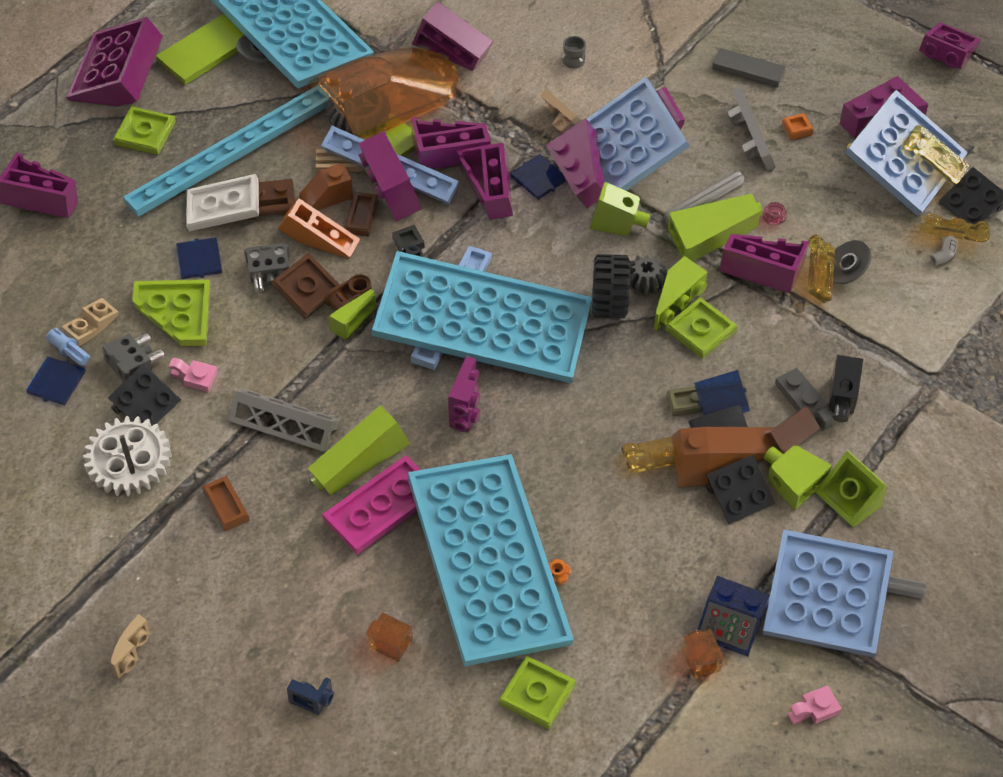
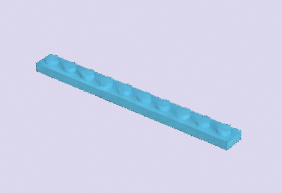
[123,85,330,217]

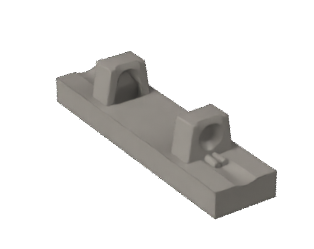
[727,86,776,171]

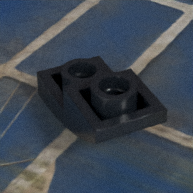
[688,405,748,428]

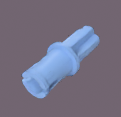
[46,328,90,366]

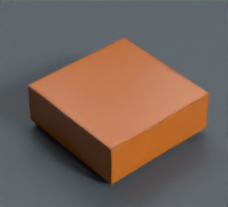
[782,113,814,140]

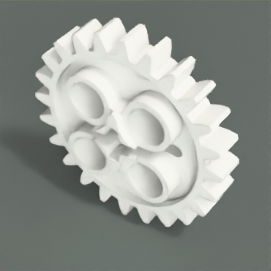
[83,416,172,496]

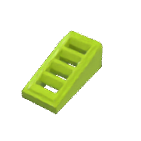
[329,289,376,340]

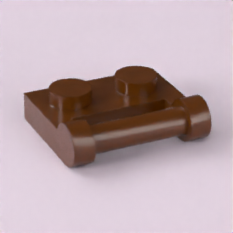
[248,179,295,220]

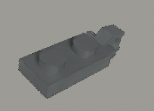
[775,368,834,431]

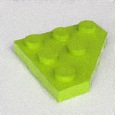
[132,279,211,346]

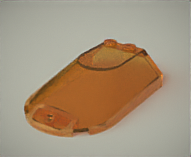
[308,48,458,140]

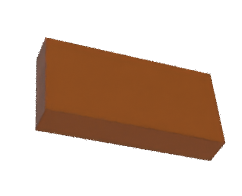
[202,476,249,531]

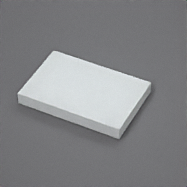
[186,174,259,232]

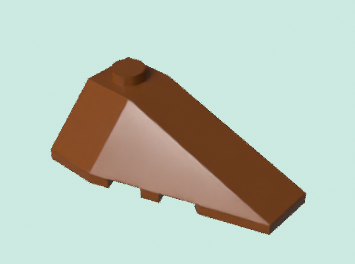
[671,427,774,488]

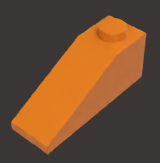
[278,198,360,259]

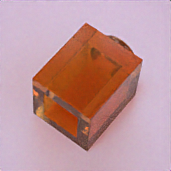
[367,612,413,662]
[682,629,723,679]

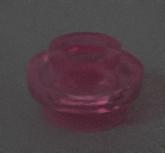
[762,202,787,225]

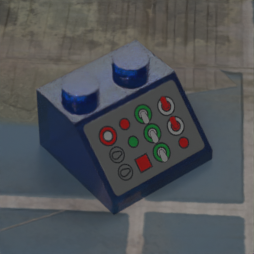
[695,576,770,657]

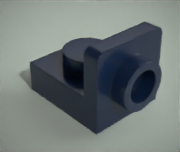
[287,677,334,715]

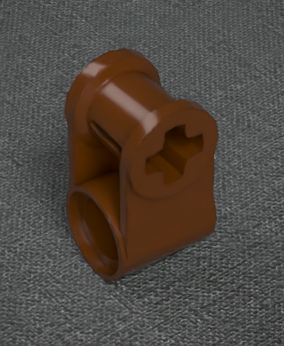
[324,274,372,311]

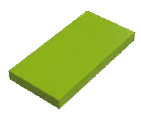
[156,14,244,85]

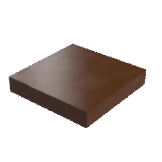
[271,253,340,319]

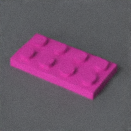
[322,455,421,555]

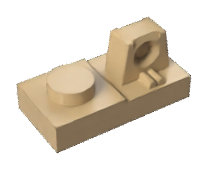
[540,89,582,134]

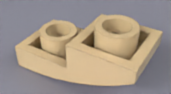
[62,298,118,346]
[110,614,151,679]

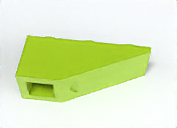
[654,256,707,331]

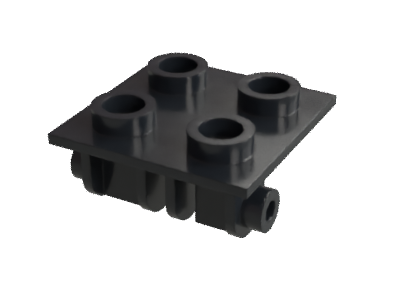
[939,167,1003,231]
[108,364,181,426]
[706,455,776,524]

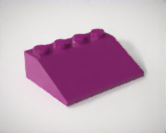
[66,17,163,106]

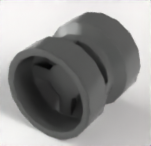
[562,36,586,69]

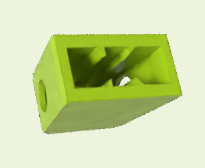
[589,182,651,236]
[764,446,832,510]

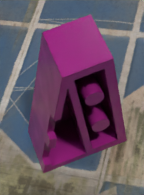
[411,117,491,169]
[0,152,78,218]

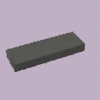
[712,48,786,87]

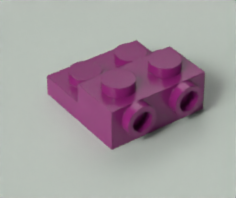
[919,22,981,69]
[448,356,481,432]

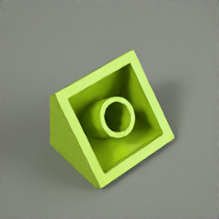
[815,451,887,527]

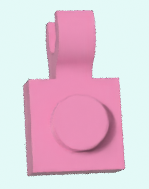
[169,358,218,393]
[788,685,842,724]

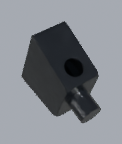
[828,355,863,422]

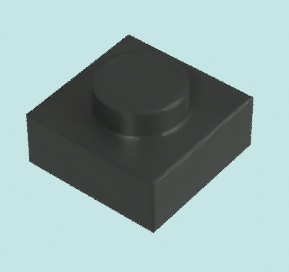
[392,225,425,250]

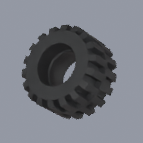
[592,254,630,318]

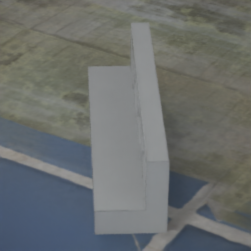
[228,389,340,452]

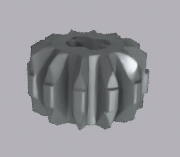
[630,254,668,296]

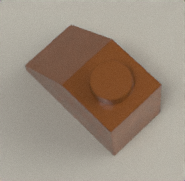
[299,163,353,210]

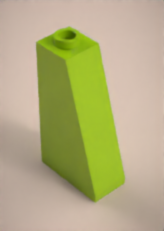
[668,193,762,261]
[308,405,410,496]

